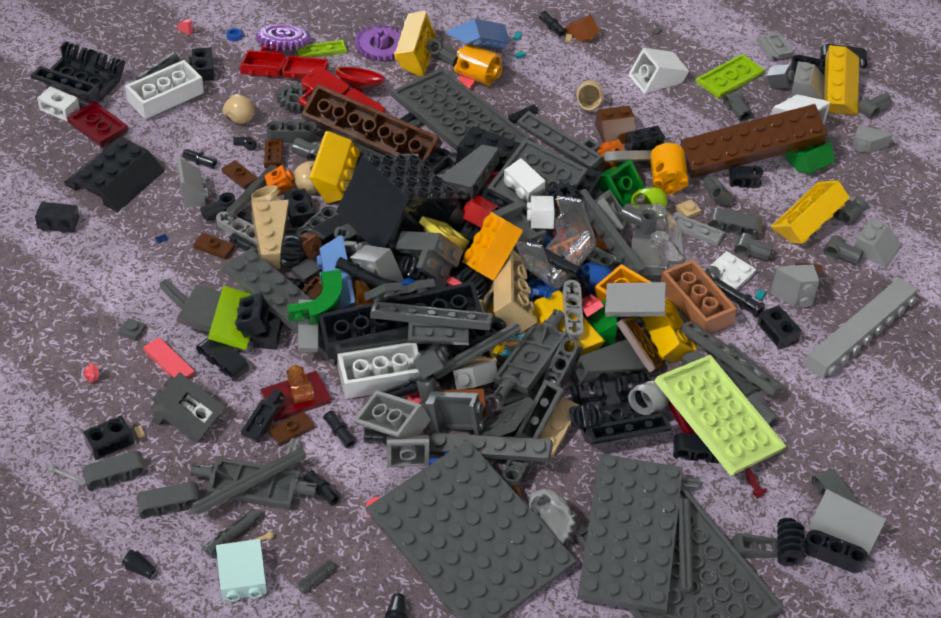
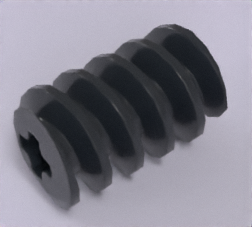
[777,518,805,566]

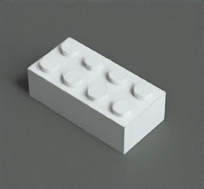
[125,60,204,120]
[337,342,422,399]

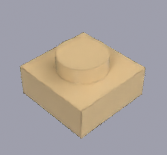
[676,200,701,218]

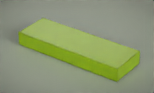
[295,40,347,58]

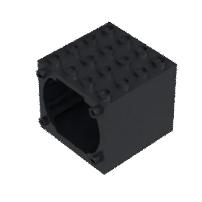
[336,154,460,255]

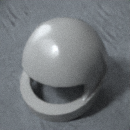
[628,381,669,415]

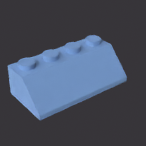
[447,18,510,50]
[316,236,355,310]

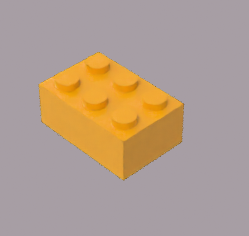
[462,212,523,281]

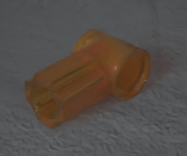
[353,280,374,306]
[286,365,315,404]

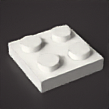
[708,251,757,290]

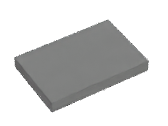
[605,282,666,317]
[809,489,887,556]

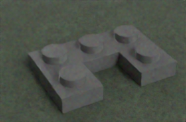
[364,279,435,302]

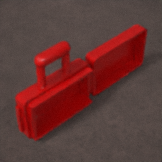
[239,44,329,79]
[298,66,385,113]

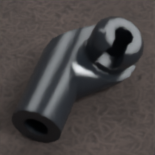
[233,137,257,151]

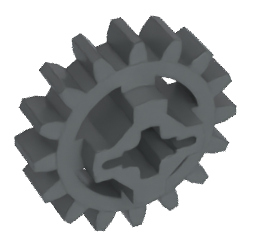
[277,82,311,113]

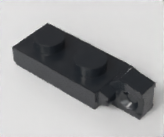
[241,389,285,443]

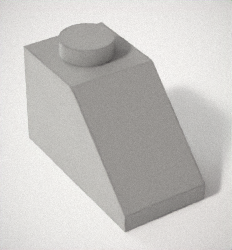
[851,125,892,153]
[453,360,498,390]

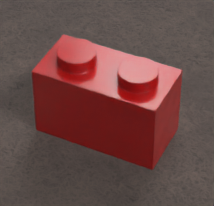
[463,195,498,228]

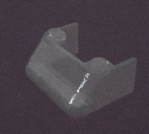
[516,196,596,288]
[627,203,686,268]

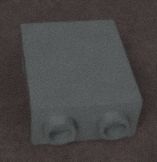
[492,200,547,254]
[426,391,486,435]

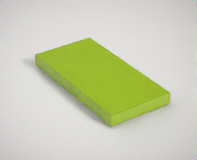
[695,54,766,99]
[207,285,250,350]

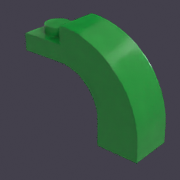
[287,269,342,325]

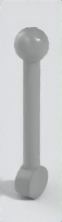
[48,464,86,486]

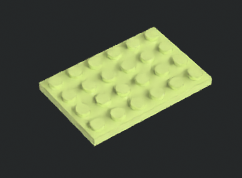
[654,355,786,476]

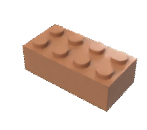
[661,259,737,333]

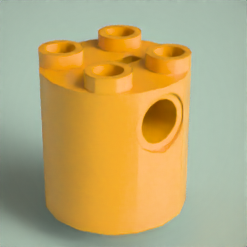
[454,44,502,86]
[650,143,689,195]

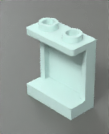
[216,539,267,602]

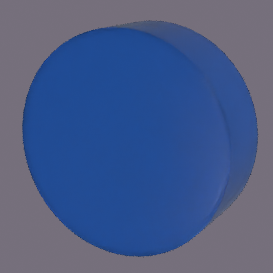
[226,28,243,42]

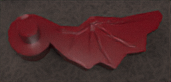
[745,467,767,499]

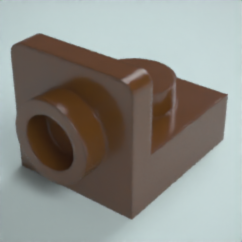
[300,233,323,260]

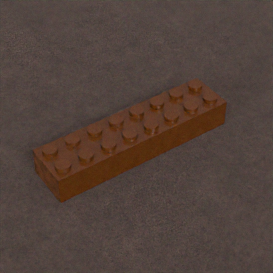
[301,84,442,162]
[680,104,827,178]

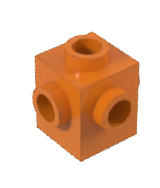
[596,139,625,167]
[264,165,295,196]

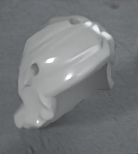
[528,489,576,544]

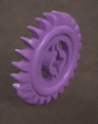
[355,23,403,61]
[256,24,310,51]

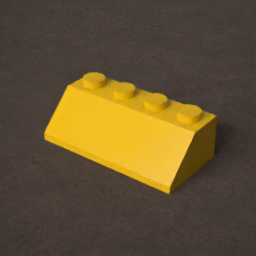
[394,11,437,77]
[824,45,859,115]
[309,131,360,204]
[770,181,850,244]
[532,291,605,364]
[640,297,698,363]

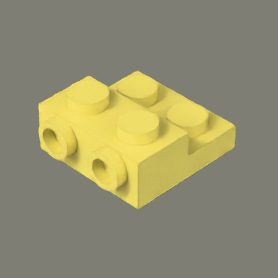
[419,216,470,254]

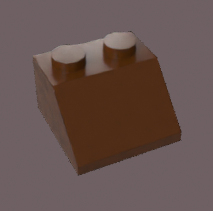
[595,105,636,144]

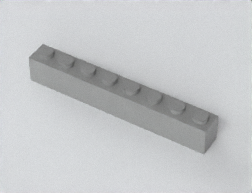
[805,277,918,379]

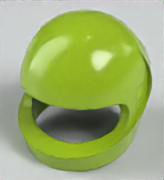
[631,187,668,215]

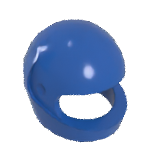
[582,263,612,295]

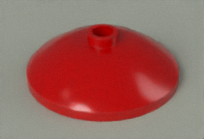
[335,66,385,91]

